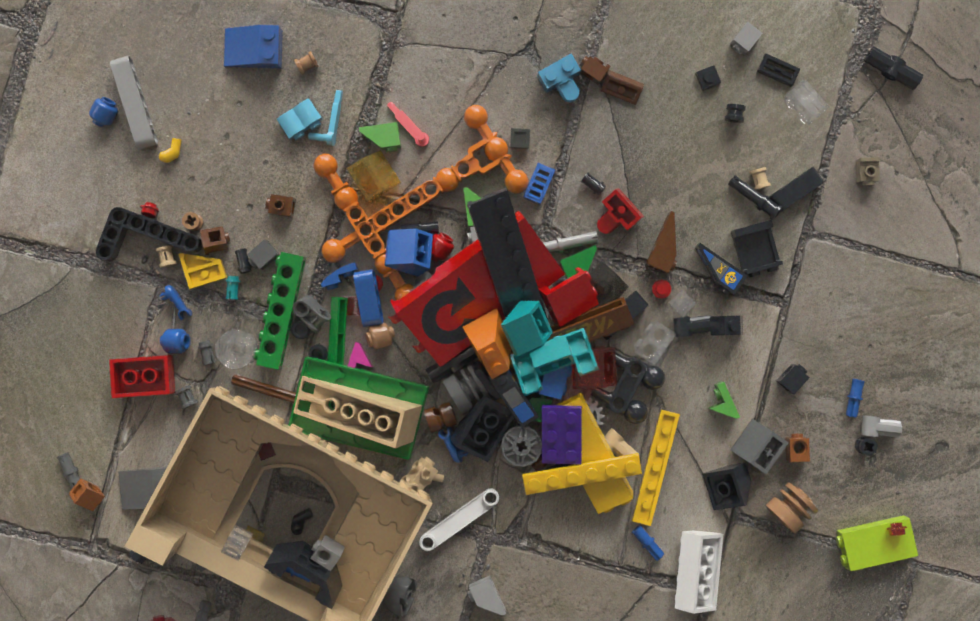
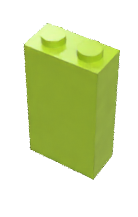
[836,515,918,571]

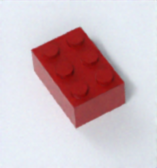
[109,355,175,398]

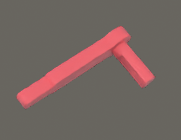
[387,102,429,147]

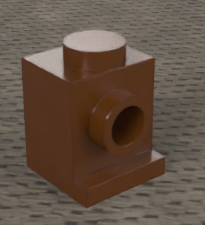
[579,56,611,85]
[265,194,296,218]
[200,226,231,255]

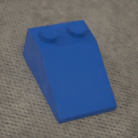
[224,25,283,69]

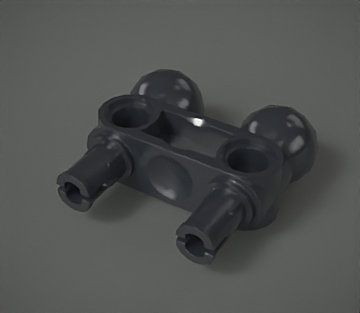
[590,351,665,424]

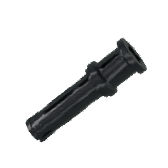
[728,175,783,220]

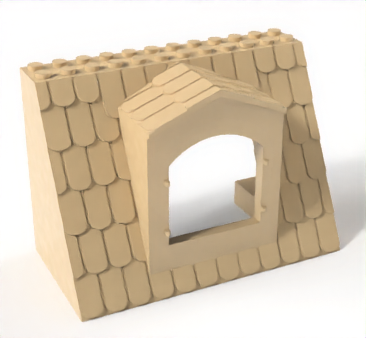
[124,386,433,621]

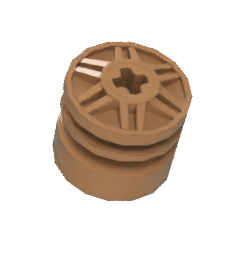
[765,482,818,534]

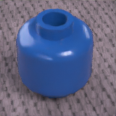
[89,97,118,127]
[160,329,191,354]

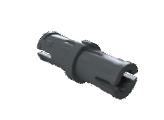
[57,452,80,489]

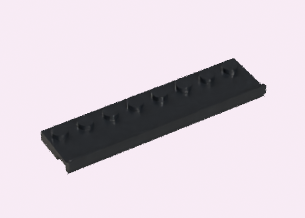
[467,188,550,325]

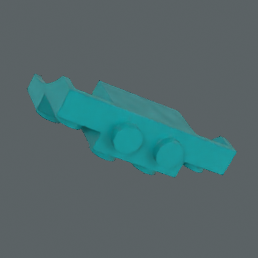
[510,328,599,396]

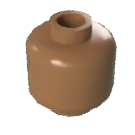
[365,322,395,350]

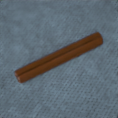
[231,375,296,403]

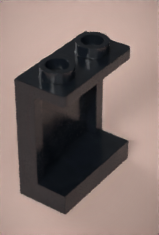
[731,220,783,278]

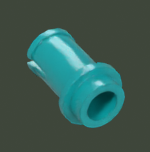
[225,276,241,299]

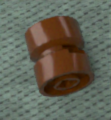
[424,401,457,433]

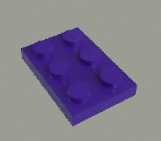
[542,405,582,464]

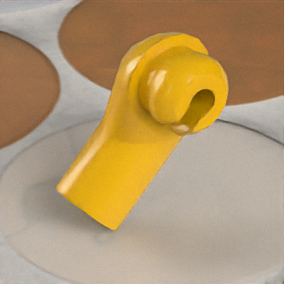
[159,138,182,163]

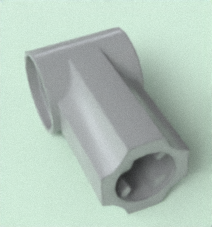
[861,416,902,438]

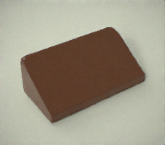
[601,70,644,105]

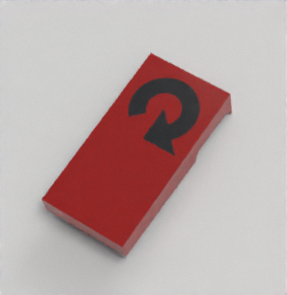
[388,211,565,367]

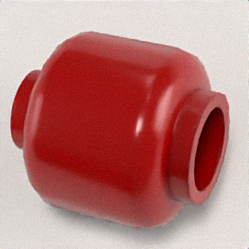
[431,232,454,262]

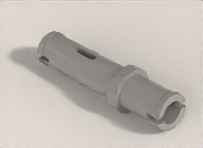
[543,231,598,253]

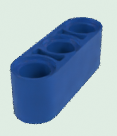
[353,269,384,327]

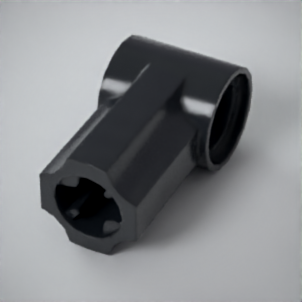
[673,315,711,337]

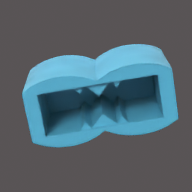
[277,98,323,140]

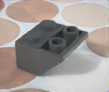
[730,419,788,474]

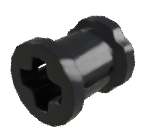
[855,437,878,456]

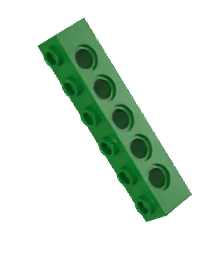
[254,252,306,370]

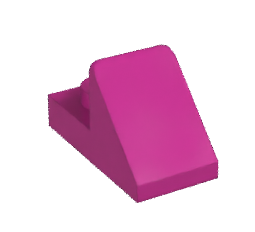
[348,342,373,369]

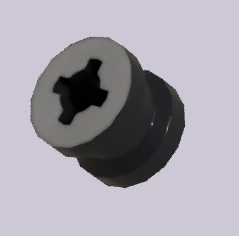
[725,104,746,123]

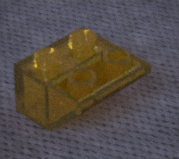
[347,150,401,203]

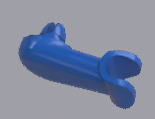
[160,285,192,320]
[438,427,468,463]

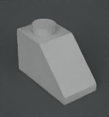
[467,575,506,616]

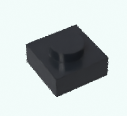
[695,65,721,91]

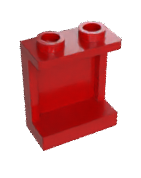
[539,267,599,327]

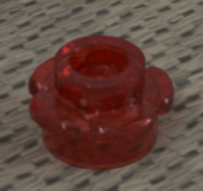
[887,522,907,536]

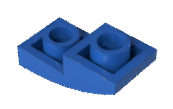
[321,262,358,290]

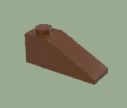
[645,211,677,274]

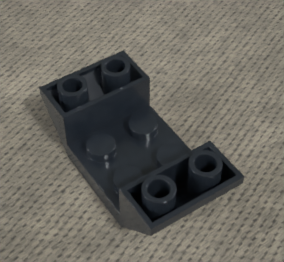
[264,541,342,609]

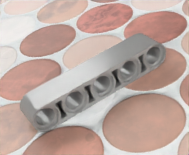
[110,55,158,150]

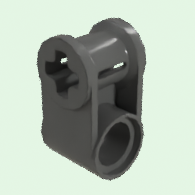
[293,295,331,332]

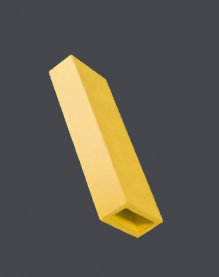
[556,393,633,514]

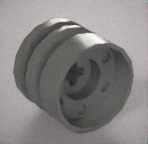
[443,364,491,415]
[501,424,542,467]

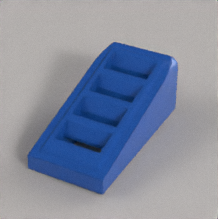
[523,163,555,205]

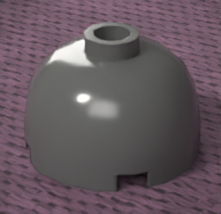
[384,576,417,617]

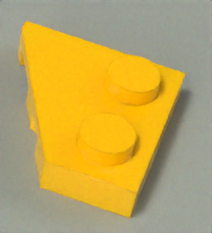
[178,253,227,289]

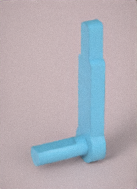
[308,90,343,146]

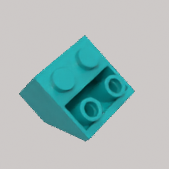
[501,301,553,356]

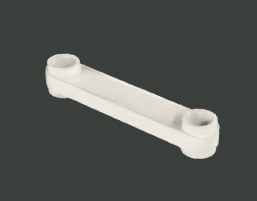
[419,488,499,551]

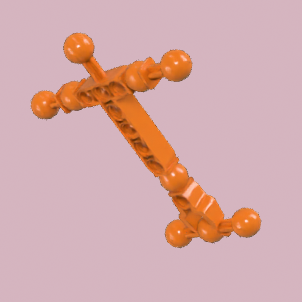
[313,105,529,300]

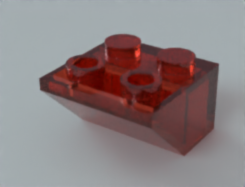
[572,346,617,389]

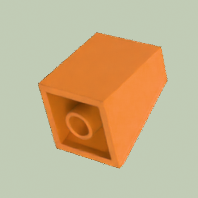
[462,308,511,379]

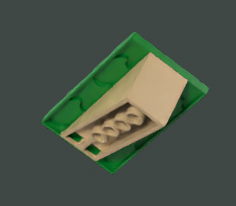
[289,356,430,460]

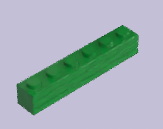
[328,297,348,365]

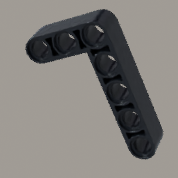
[96,207,203,261]

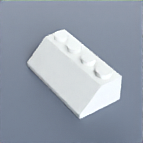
[675,531,724,614]

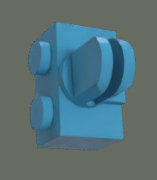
[537,53,581,103]

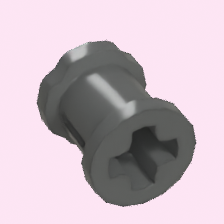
[174,385,198,409]

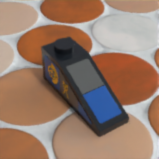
[695,243,748,296]
[488,369,539,427]

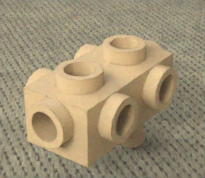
[401,456,444,492]

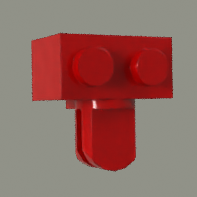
[597,188,645,234]

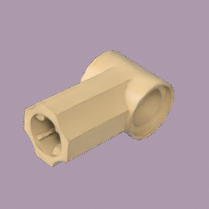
[604,428,639,457]

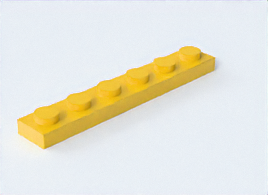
[632,409,680,526]
[522,453,642,495]

